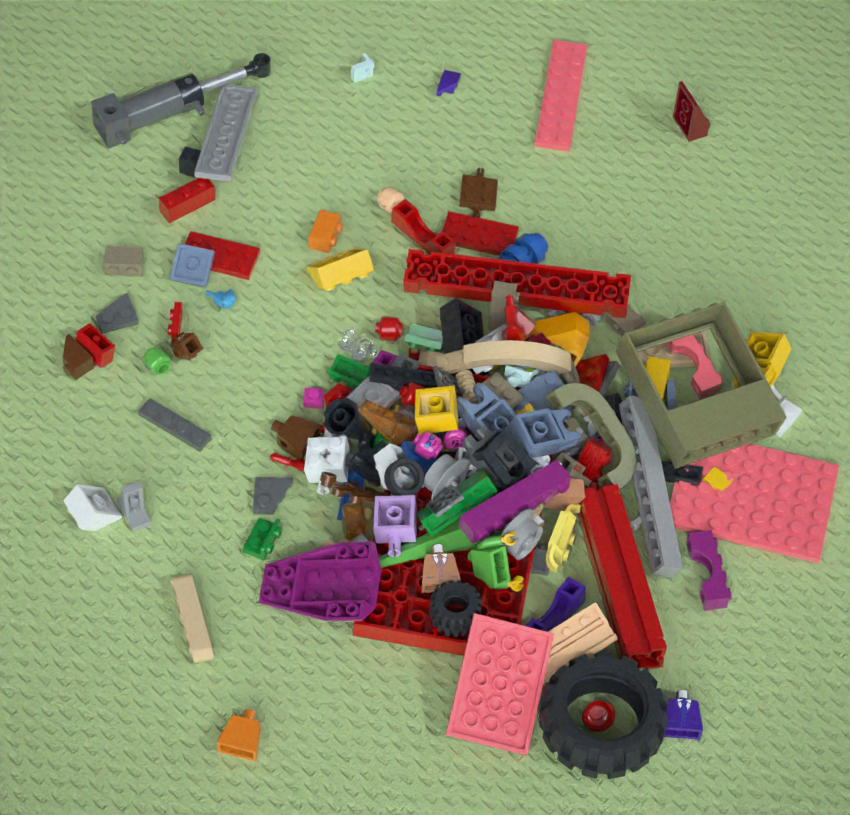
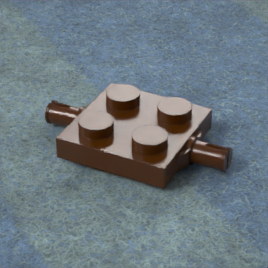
[459,168,498,218]

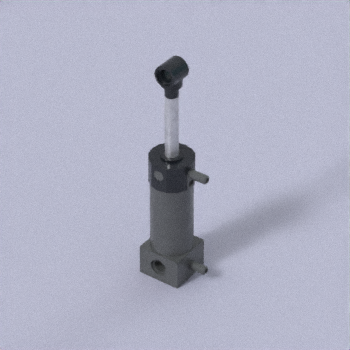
[91,53,271,149]

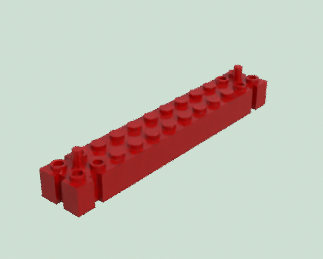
[403,249,631,318]

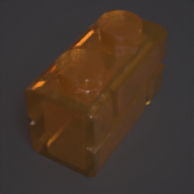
[342,502,366,541]

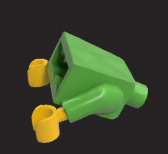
[468,530,524,592]

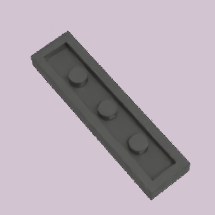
[138,398,212,452]

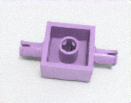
[373,484,417,557]

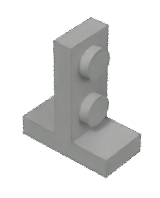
[117,481,151,532]

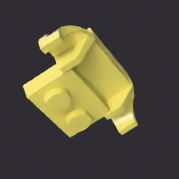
[545,504,581,573]

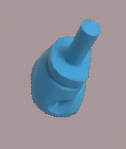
[206,289,236,309]

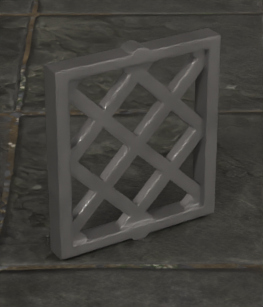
[433,366,462,405]
[426,485,464,517]

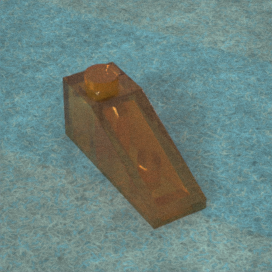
[358,400,417,448]

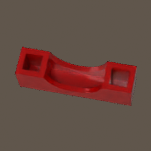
[391,199,456,254]

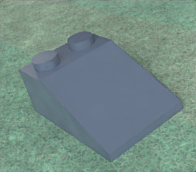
[512,370,572,412]

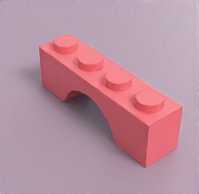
[666,334,722,399]

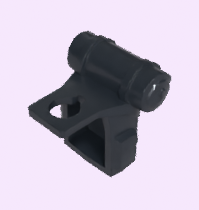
[345,431,388,487]

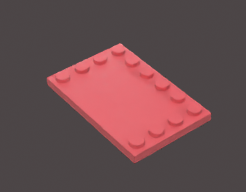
[445,613,554,756]

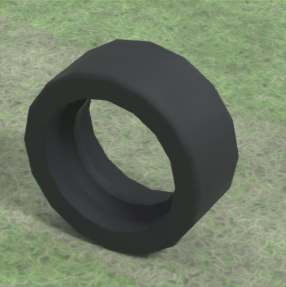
[384,458,424,496]

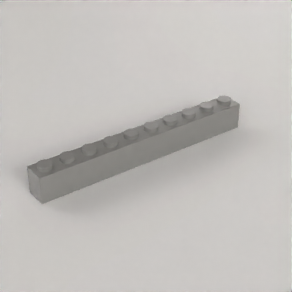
[619,395,683,578]

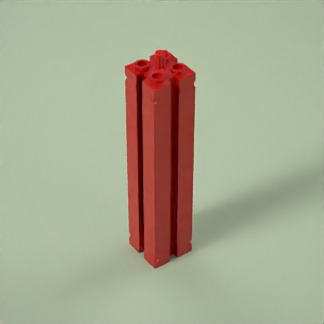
[577,483,667,670]

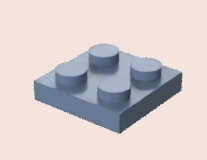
[170,243,215,288]

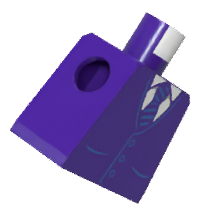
[664,690,703,740]

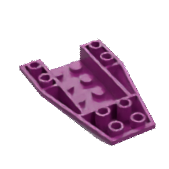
[259,542,381,622]

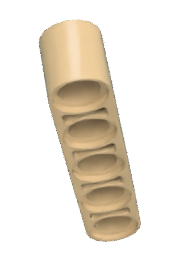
[171,573,214,664]

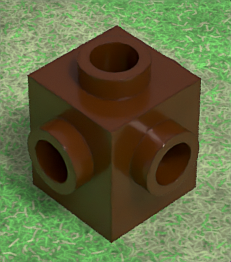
[170,332,204,360]

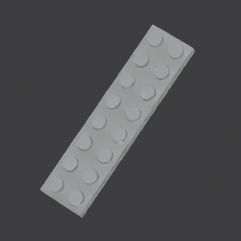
[195,84,257,182]

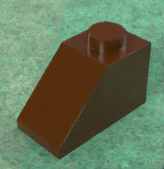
[63,334,94,380]

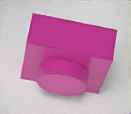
[303,388,324,409]

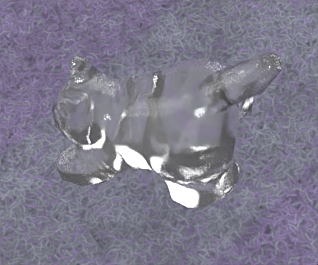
[338,326,377,364]

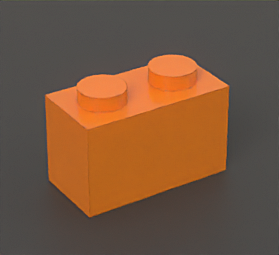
[309,210,343,253]

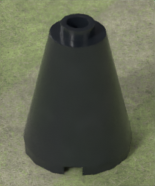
[323,398,371,440]

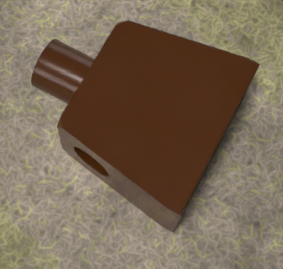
[271,415,320,459]

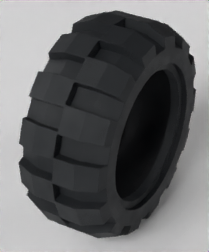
[539,652,668,779]

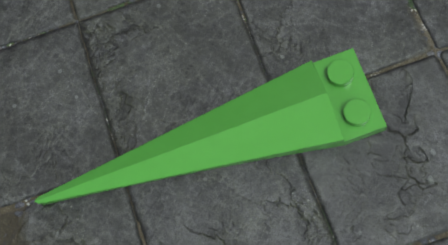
[379,518,505,568]

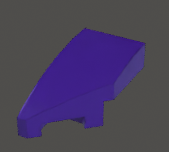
[436,70,461,96]

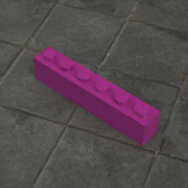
[459,460,571,544]

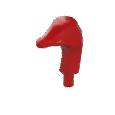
[501,295,525,341]

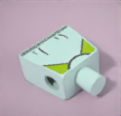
[504,365,545,388]

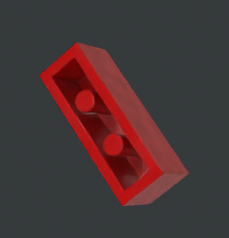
[159,178,215,224]

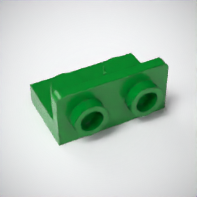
[242,518,283,560]

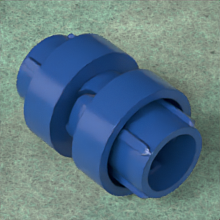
[498,233,548,264]

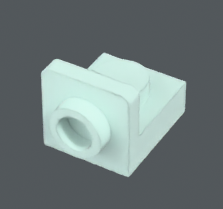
[351,53,375,83]

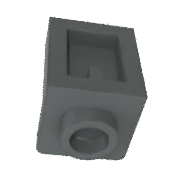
[531,545,549,576]

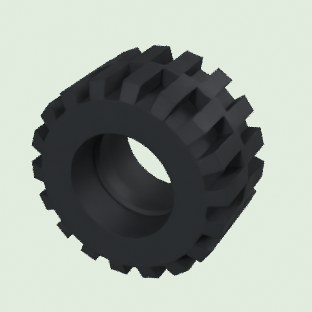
[429,580,482,637]

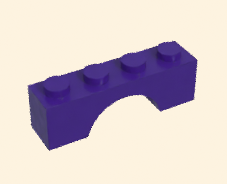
[526,577,585,632]

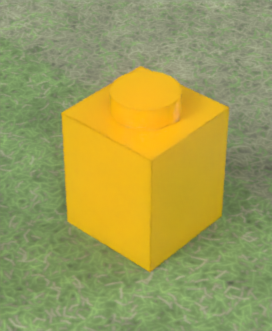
[703,466,733,491]

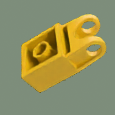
[733,332,792,389]

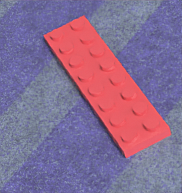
[535,40,587,152]

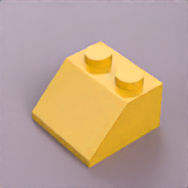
[415,385,458,434]

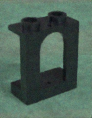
[472,428,535,492]

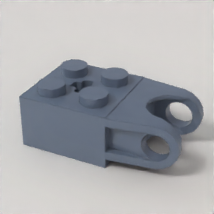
[456,383,517,441]
[507,408,583,459]

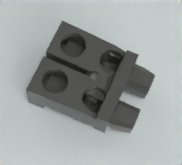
[461,425,520,483]

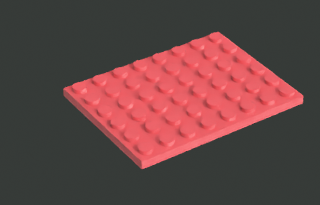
[670,444,839,563]

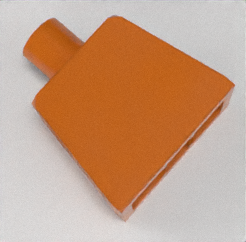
[217,709,261,761]

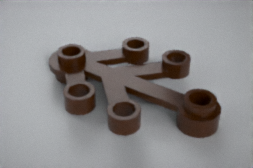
[320,471,390,505]

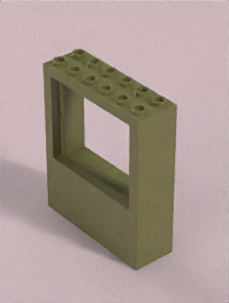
[616,302,787,469]

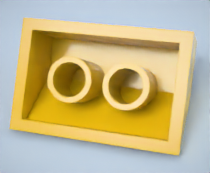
[306,247,374,291]

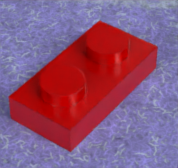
[168,302,183,342]

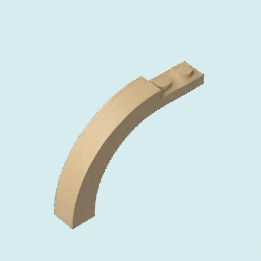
[436,340,571,375]

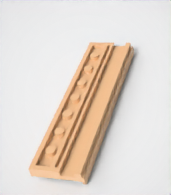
[543,602,618,686]

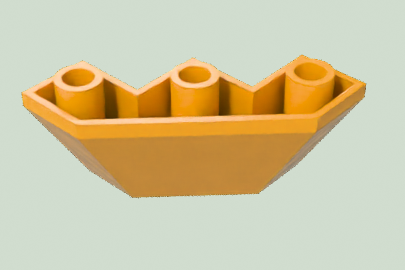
[525,312,590,367]

